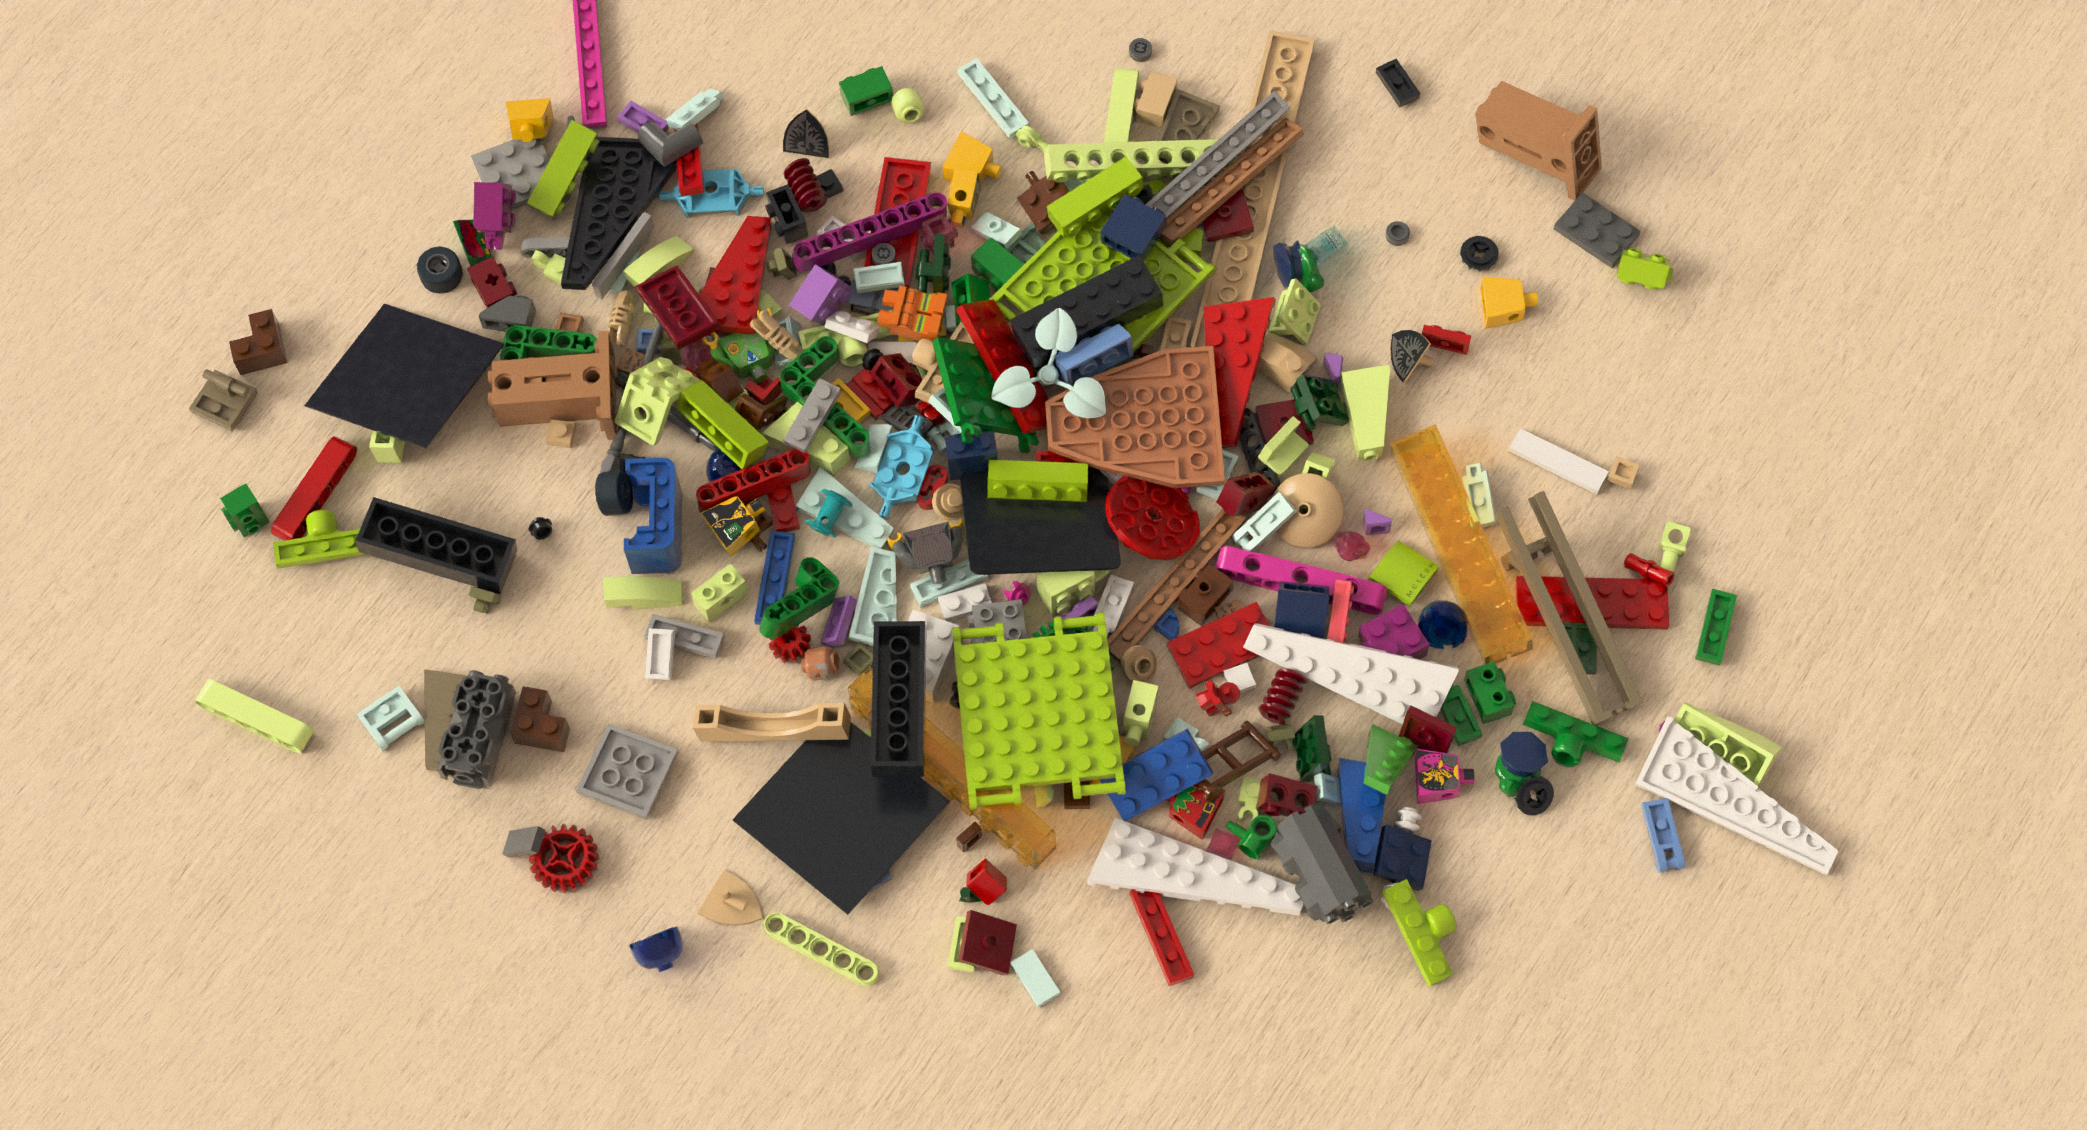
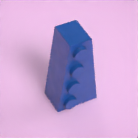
[1337,758,1386,873]

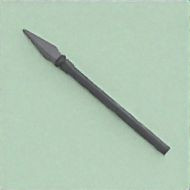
[600,322,664,473]

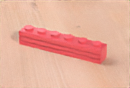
[1328,580,1354,643]

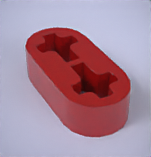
[917,464,948,510]

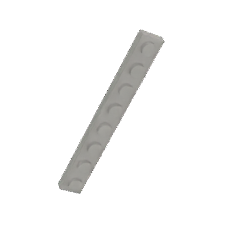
[1145,91,1290,219]

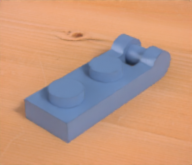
[1641,798,1685,873]

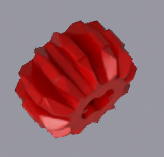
[769,625,811,664]

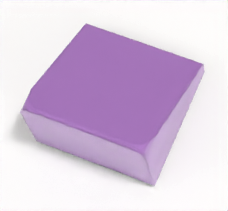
[1323,353,1343,388]
[1363,509,1392,535]

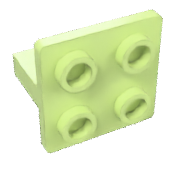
[1269,279,1320,344]

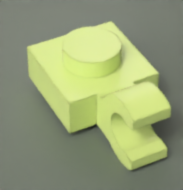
[531,250,566,284]

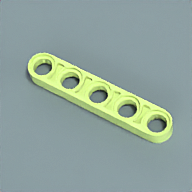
[764,913,879,987]

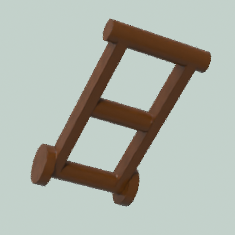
[1197,720,1281,802]

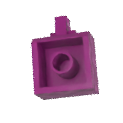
[473,182,516,250]
[1358,604,1430,660]

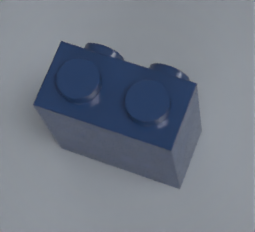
[1100,194,1167,261]
[945,430,998,481]
[1274,581,1329,639]

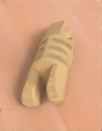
[607,290,634,347]
[750,310,805,361]

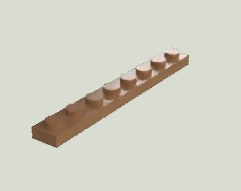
[1160,118,1304,246]
[1107,508,1246,664]

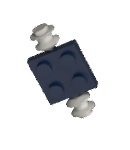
[1373,807,1432,909]

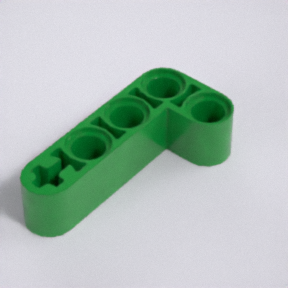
[500,325,597,360]
[759,557,840,639]

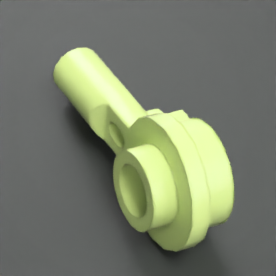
[1016,126,1048,152]

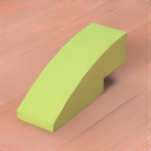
[624,236,694,287]
[603,576,683,610]

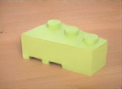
[762,402,850,476]

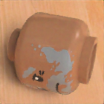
[801,646,840,681]

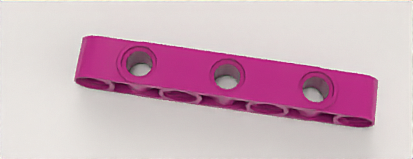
[1215,546,1388,615]

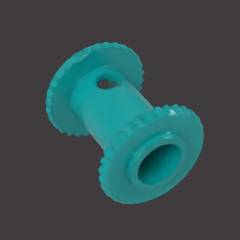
[806,489,853,538]

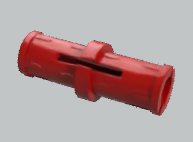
[1624,553,1675,587]

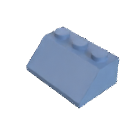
[1054,324,1133,386]

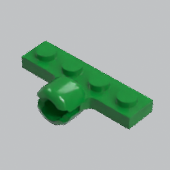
[1523,701,1629,767]

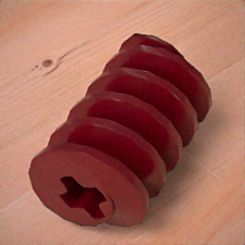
[783,158,827,212]
[1259,669,1307,725]

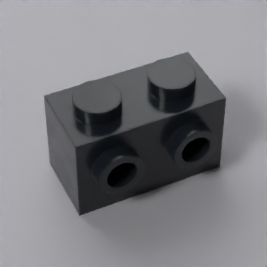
[765,184,808,244]

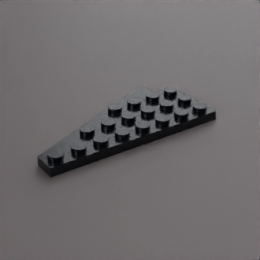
[561,137,677,290]

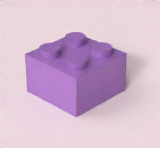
[789,264,853,326]

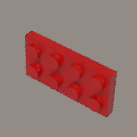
[1167,601,1269,689]

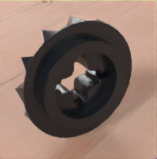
[1460,236,1499,272]
[1514,775,1554,816]

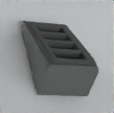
[882,404,934,440]

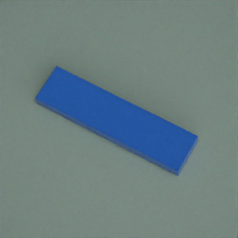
[754,531,796,625]

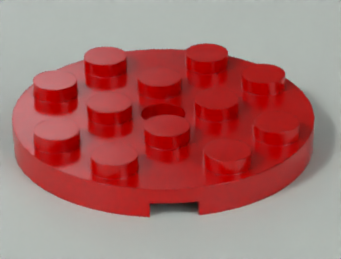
[1105,475,1200,560]

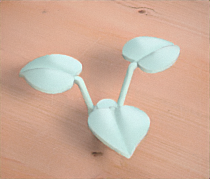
[991,308,1106,418]

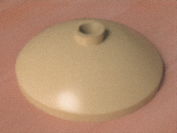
[1272,473,1344,548]

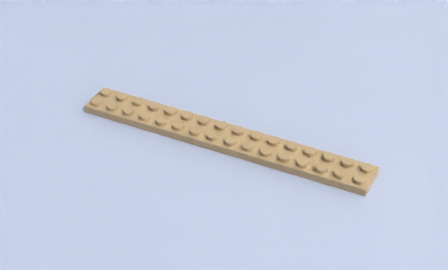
[1190,30,1315,347]

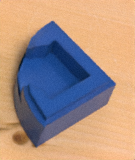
[1154,608,1179,641]

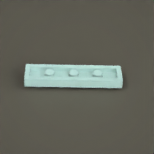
[957,58,1029,139]

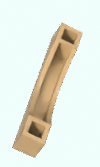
[693,703,851,742]

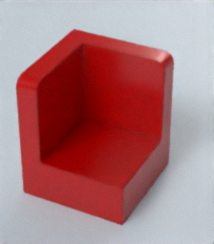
[744,377,782,406]
[966,858,1007,905]

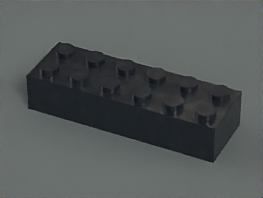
[1010,255,1164,371]
[356,497,517,594]
[870,621,927,777]

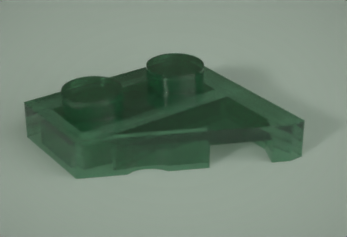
[1547,622,1597,675]

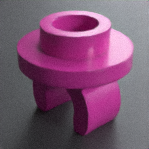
[1003,581,1031,606]

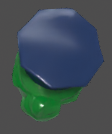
[1273,240,1324,292]
[1495,732,1548,797]

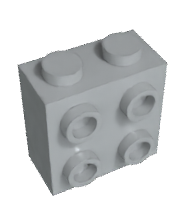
[968,599,1027,644]

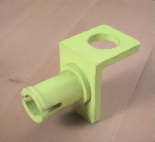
[1659,522,1691,572]

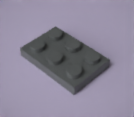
[1553,192,1641,268]

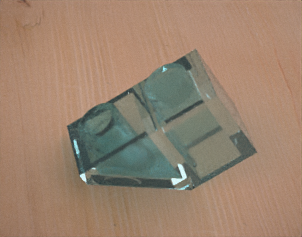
[1305,225,1348,266]

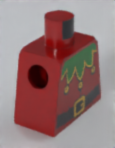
[1166,783,1225,840]

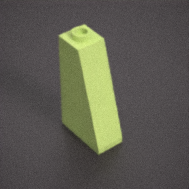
[1340,365,1390,461]

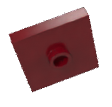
[1202,189,1254,242]
[1255,399,1314,445]
[1399,705,1457,753]
[958,910,1017,976]

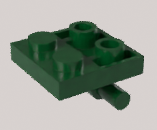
[916,234,951,294]
[1290,374,1349,431]
[1293,715,1332,782]

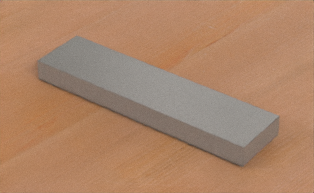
[592,212,654,300]

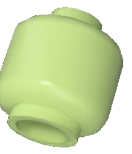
[891,88,924,123]

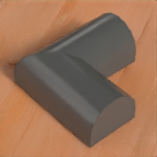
[638,122,703,167]

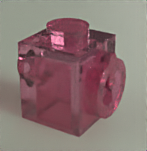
[920,213,958,256]

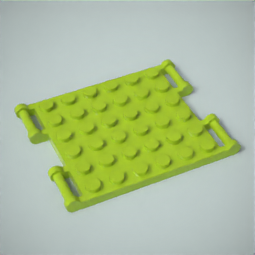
[989,209,1217,370]
[952,612,1126,810]

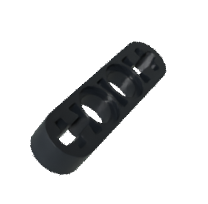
[1239,408,1280,495]

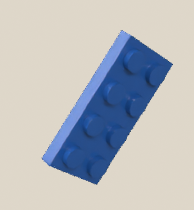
[1099,728,1213,821]

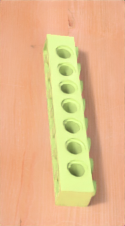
[1044,139,1236,183]

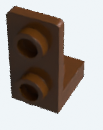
[735,394,788,430]

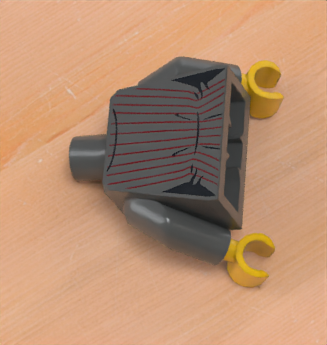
[887,519,963,584]

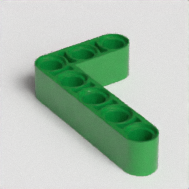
[780,336,870,458]

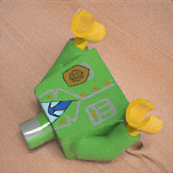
[701,308,776,383]

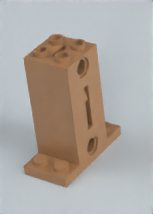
[1475,81,1602,200]
[488,331,617,440]

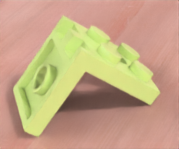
[614,357,701,446]

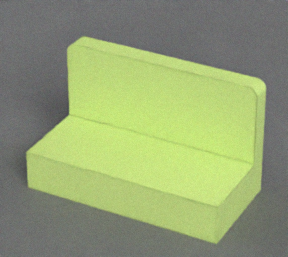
[1258,416,1309,475]

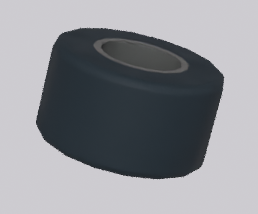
[417,246,463,294]
[595,470,633,516]

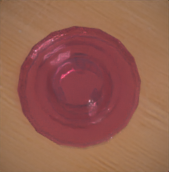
[682,339,713,375]
[1333,531,1370,561]

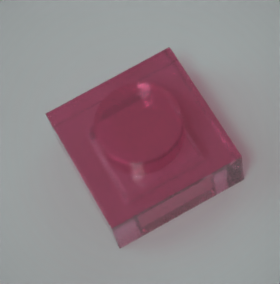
[1206,828,1240,860]

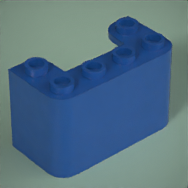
[624,458,682,574]

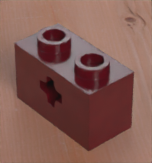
[467,257,517,309]
[1216,471,1275,517]

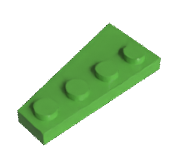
[1363,724,1418,795]

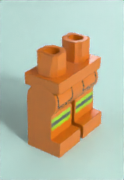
[877,286,947,342]

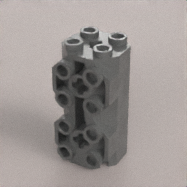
[437,670,516,789]
[1271,804,1373,924]

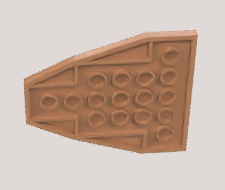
[1045,346,1225,488]

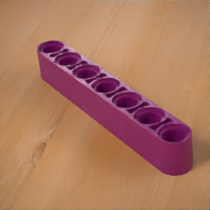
[793,192,947,272]

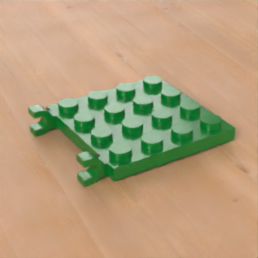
[932,337,1039,453]

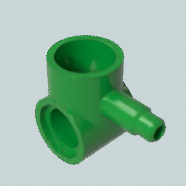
[1226,815,1276,860]

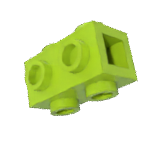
[1616,248,1674,290]

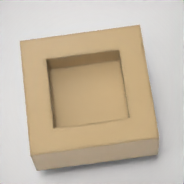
[546,419,576,448]
[1607,456,1640,489]

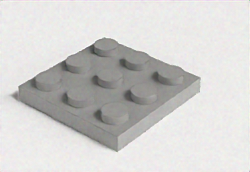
[471,138,550,210]
[576,723,679,820]

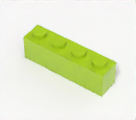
[527,120,600,219]
[1047,156,1143,238]
[676,380,769,469]
[987,460,1088,502]

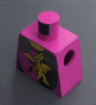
[1415,749,1474,804]

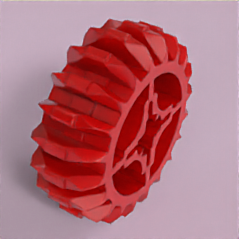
[529,823,599,893]

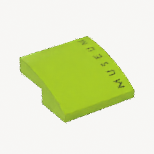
[1368,540,1439,606]

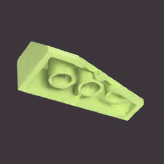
[1674,702,1782,788]

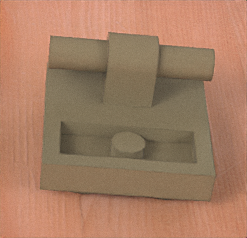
[189,369,258,431]

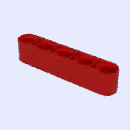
[271,436,357,541]
[696,449,811,513]

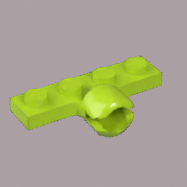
[273,510,367,569]
[1381,879,1457,986]

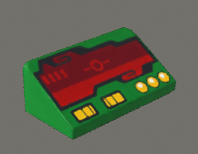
[453,219,492,267]

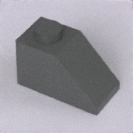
[479,295,536,332]

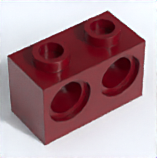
[870,353,922,407]
[1256,773,1318,817]

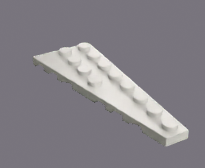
[1243,623,1460,724]
[1635,716,1838,875]
[1087,818,1304,916]

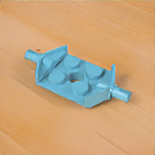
[660,169,764,218]
[869,415,934,519]

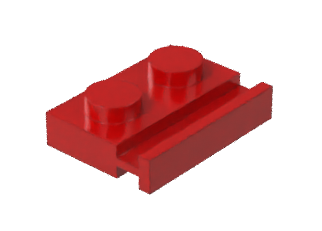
[845,369,894,420]

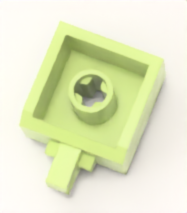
[1036,570,1109,616]

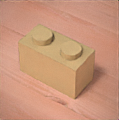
[1133,71,1177,128]

